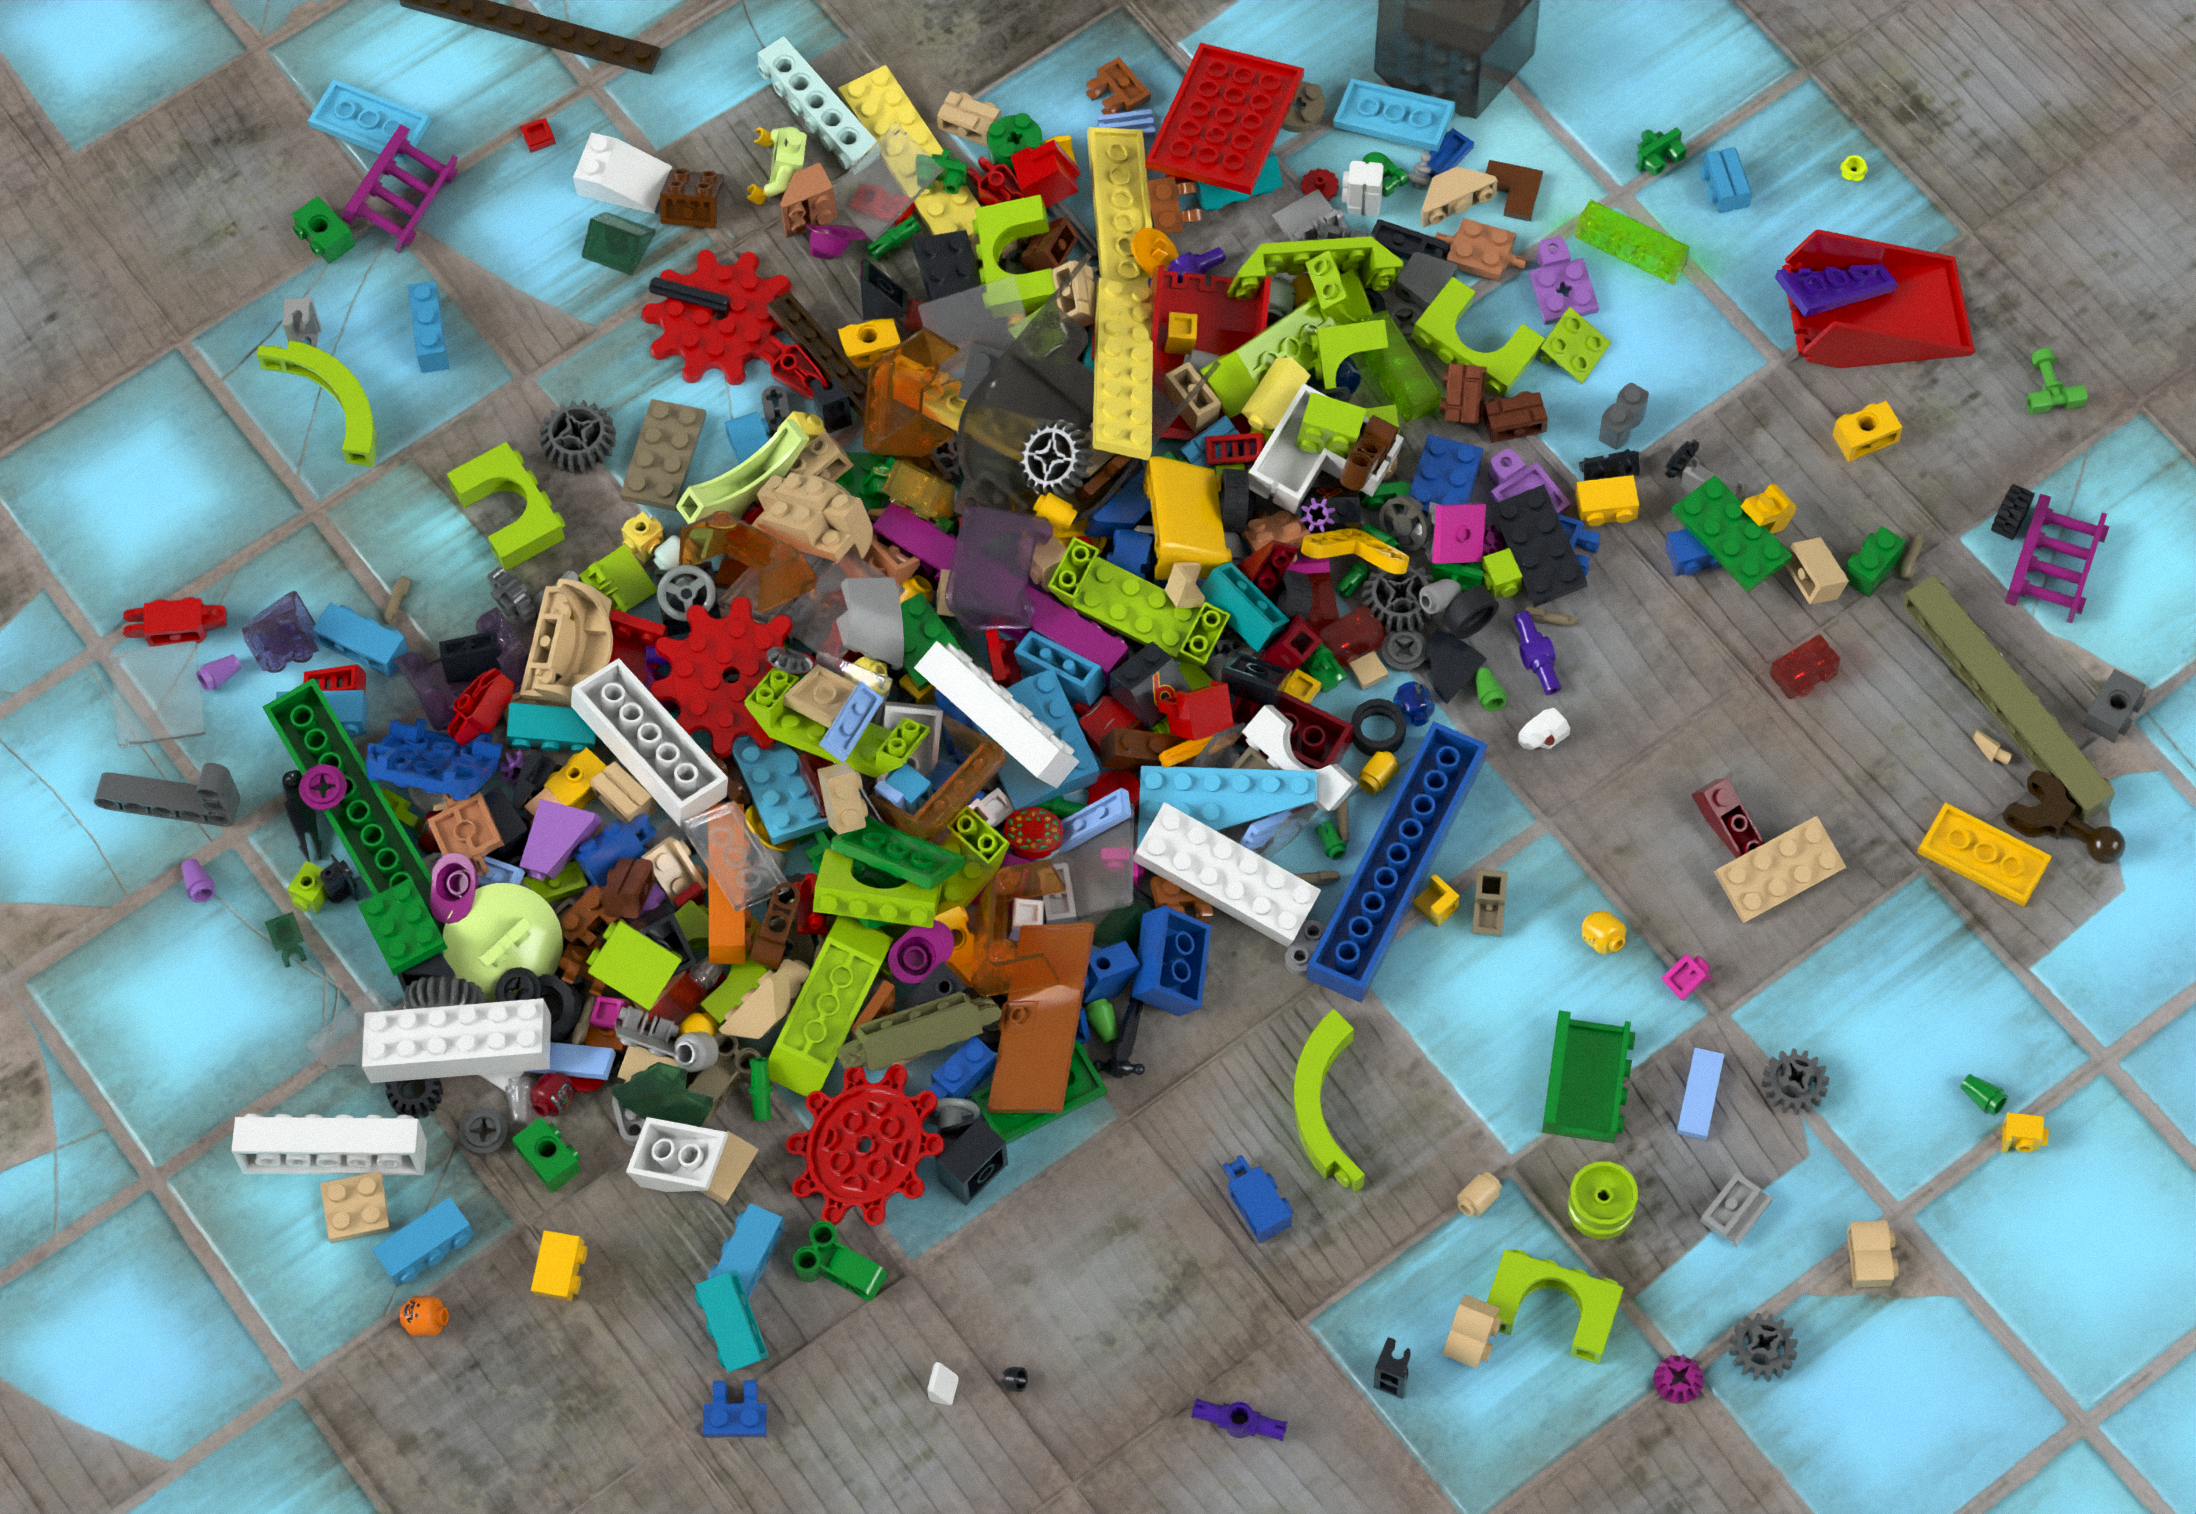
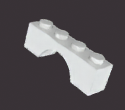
[1242,705,1358,811]

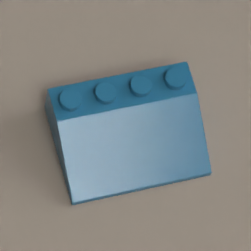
[974,669,1100,812]

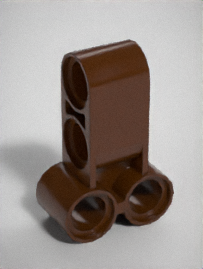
[1339,415,1399,490]
[749,882,800,970]

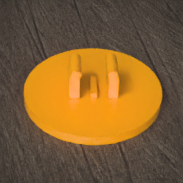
[1131,228,1179,276]

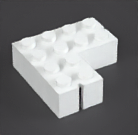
[1249,383,1404,514]

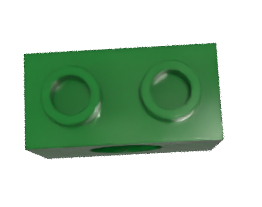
[292,196,356,264]
[512,1117,581,1193]

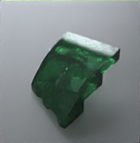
[611,1062,714,1127]

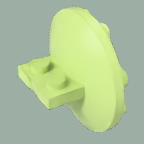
[442,883,563,1002]

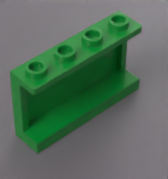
[1542,1010,1636,1144]

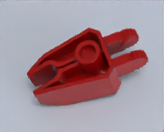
[967,157,1027,206]
[757,335,830,401]
[446,668,514,746]

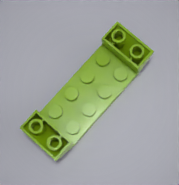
[1227,236,1403,300]
[1200,292,1341,419]
[1047,537,1231,666]
[744,667,930,778]
[875,804,1010,978]
[768,915,894,1098]

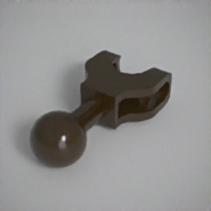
[2002,770,2125,864]

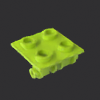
[1540,306,1612,384]
[578,544,657,616]

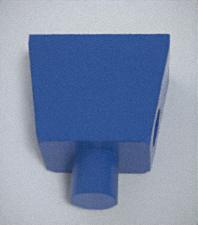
[1082,941,1140,1003]

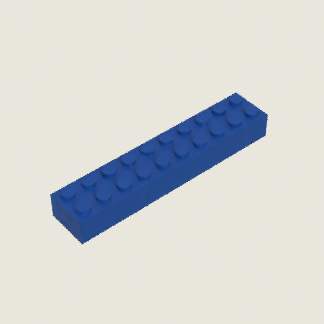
[1307,721,1487,1003]

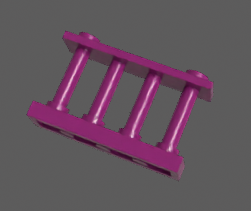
[342,124,458,253]
[2005,494,2110,623]

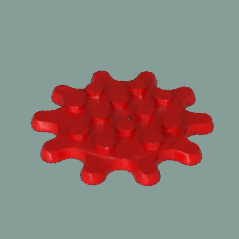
[641,249,791,385]
[649,596,815,759]
[786,1064,945,1226]

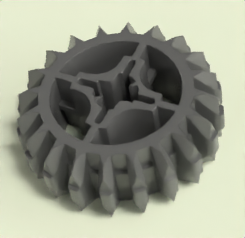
[539,399,616,474]
[1018,420,1094,498]
[1361,562,1436,634]
[403,976,485,1010]

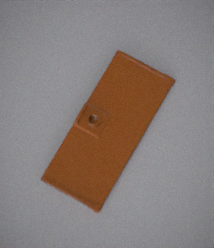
[987,922,1096,1113]

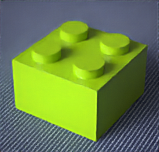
[1295,392,1366,460]

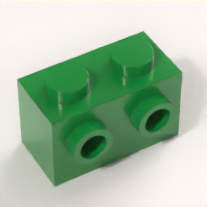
[1846,526,1906,598]

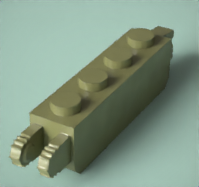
[837,991,1002,1071]

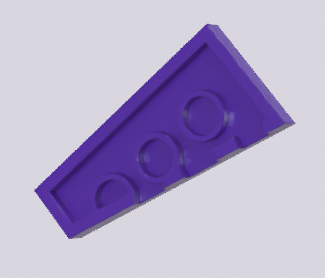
[1774,264,1898,317]

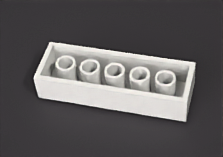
[914,641,1080,788]
[571,658,728,827]
[1132,802,1321,948]
[362,998,551,1083]
[231,1114,427,1175]

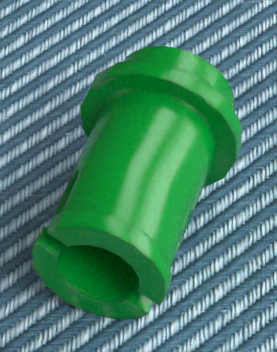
[1334,562,1370,599]
[1315,821,1347,860]

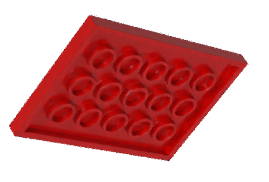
[1145,42,1304,195]

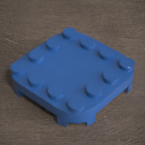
[366,718,503,800]

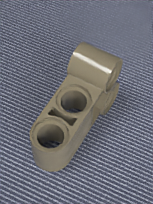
[680,1032,761,1123]

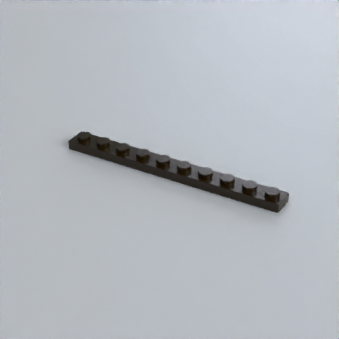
[399,0,661,75]
[767,292,953,495]

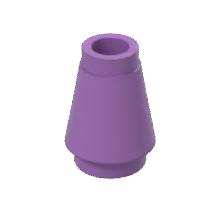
[196,654,241,692]
[181,859,215,903]

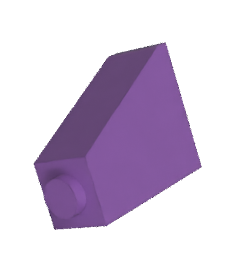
[519,799,603,882]

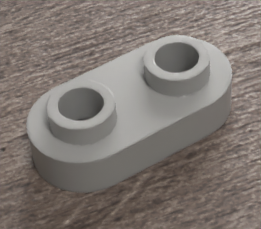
[1285,920,1327,976]
[612,1086,647,1146]

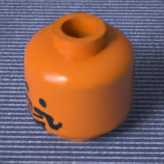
[400,1296,449,1337]

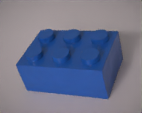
[1408,434,1483,522]
[1132,906,1211,1017]

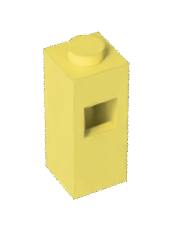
[1241,357,1311,430]

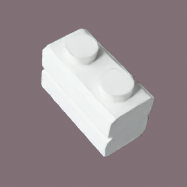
[1342,161,1384,217]

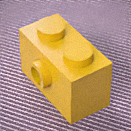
[1575,475,1639,526]
[543,747,607,809]
[531,1230,587,1302]

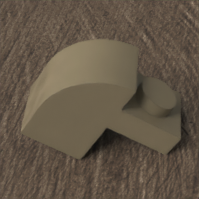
[1472,869,1508,937]

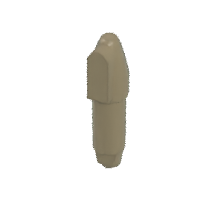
[1899,533,1924,581]
[384,576,412,624]
[1525,607,1578,626]
[1335,798,1350,844]
[1294,871,1340,885]
[572,995,597,1045]

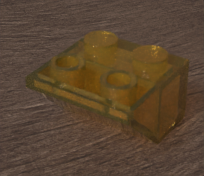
[882,460,955,520]

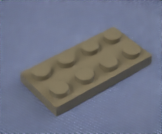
[620,399,707,511]

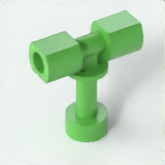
[2026,348,2088,415]

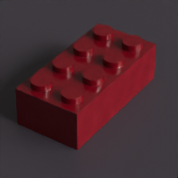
[1231,692,1354,769]

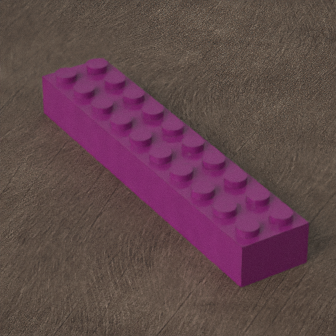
[872,501,1129,697]

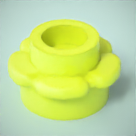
[1840,155,1868,182]

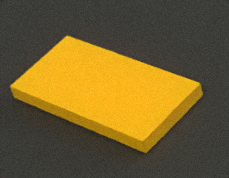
[1917,802,2052,907]

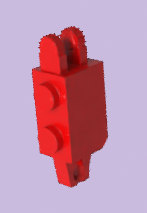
[123,597,227,647]

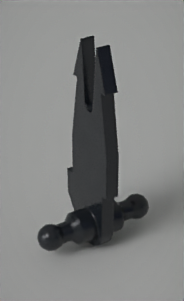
[282,770,322,862]
[1093,995,1145,1078]

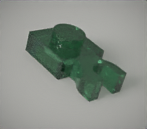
[265,911,307,968]

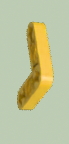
[1301,528,1410,574]

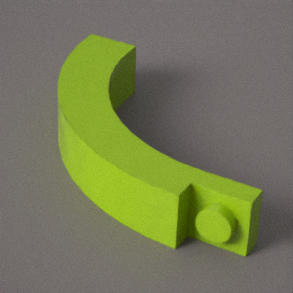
[256,340,377,467]
[1294,1008,1365,1193]

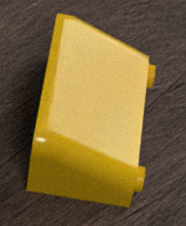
[1143,456,1232,580]

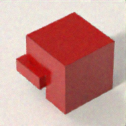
[1011,139,1081,208]
[1157,680,1234,741]

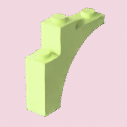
[675,419,809,527]

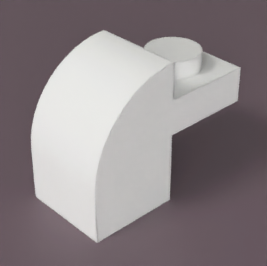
[955,787,1014,829]

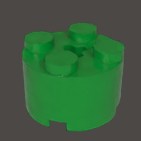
[987,113,1043,178]

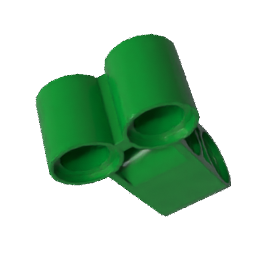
[793,1221,888,1301]

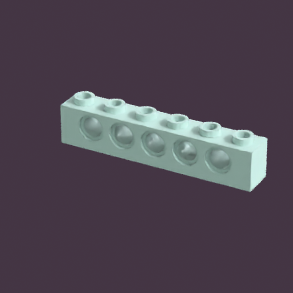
[757,36,882,176]

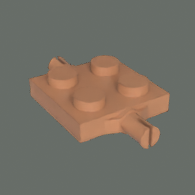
[1435,218,1528,282]
[1241,509,1311,564]
[427,793,504,876]

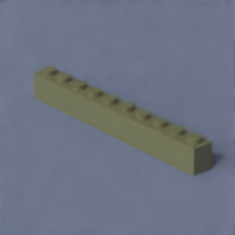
[1902,575,2115,822]

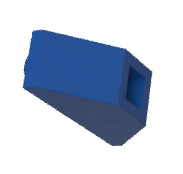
[1084,469,1151,538]

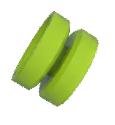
[1568,1161,1638,1239]

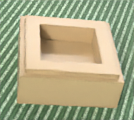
[1349,651,1389,690]

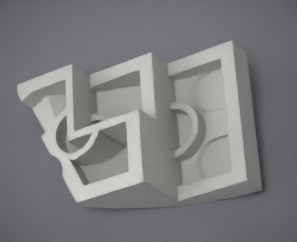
[836,578,904,670]

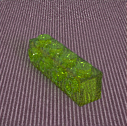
[1575,199,1690,285]
[1357,310,1442,422]

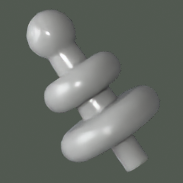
[1408,152,1431,189]

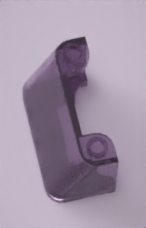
[945,505,1053,630]
[394,607,529,732]

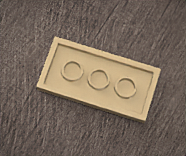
[1714,816,1846,923]

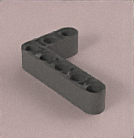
[94,763,240,827]

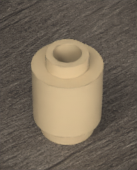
[1457,1172,1502,1217]

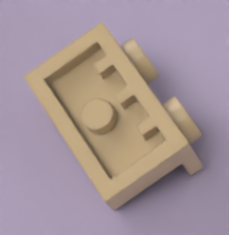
[641,837,708,906]

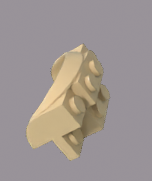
[747,472,873,562]
[519,579,613,708]

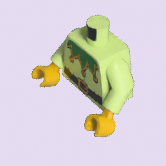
[746,127,807,205]

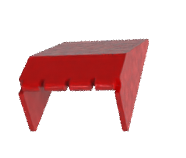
[1782,229,1975,368]
[1150,265,1271,446]

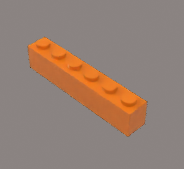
[708,804,751,964]

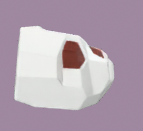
[1518,708,1570,750]

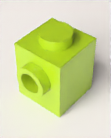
[1482,548,1523,599]
[287,861,328,914]

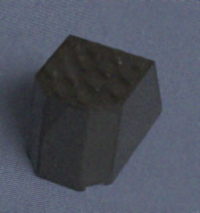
[1374,0,1540,119]

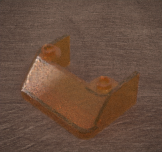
[863,327,959,457]
[679,510,817,613]
[869,716,1006,842]
[971,859,1066,996]

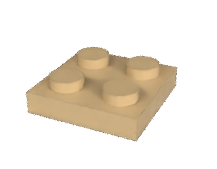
[783,665,857,728]
[320,1171,391,1243]

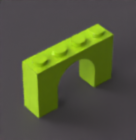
[972,195,1058,319]
[1411,277,1545,398]
[1311,319,1400,433]
[446,442,566,571]
[813,848,942,928]
[674,900,774,1028]
[1486,1249,1624,1365]

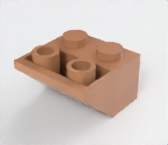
[780,162,837,238]

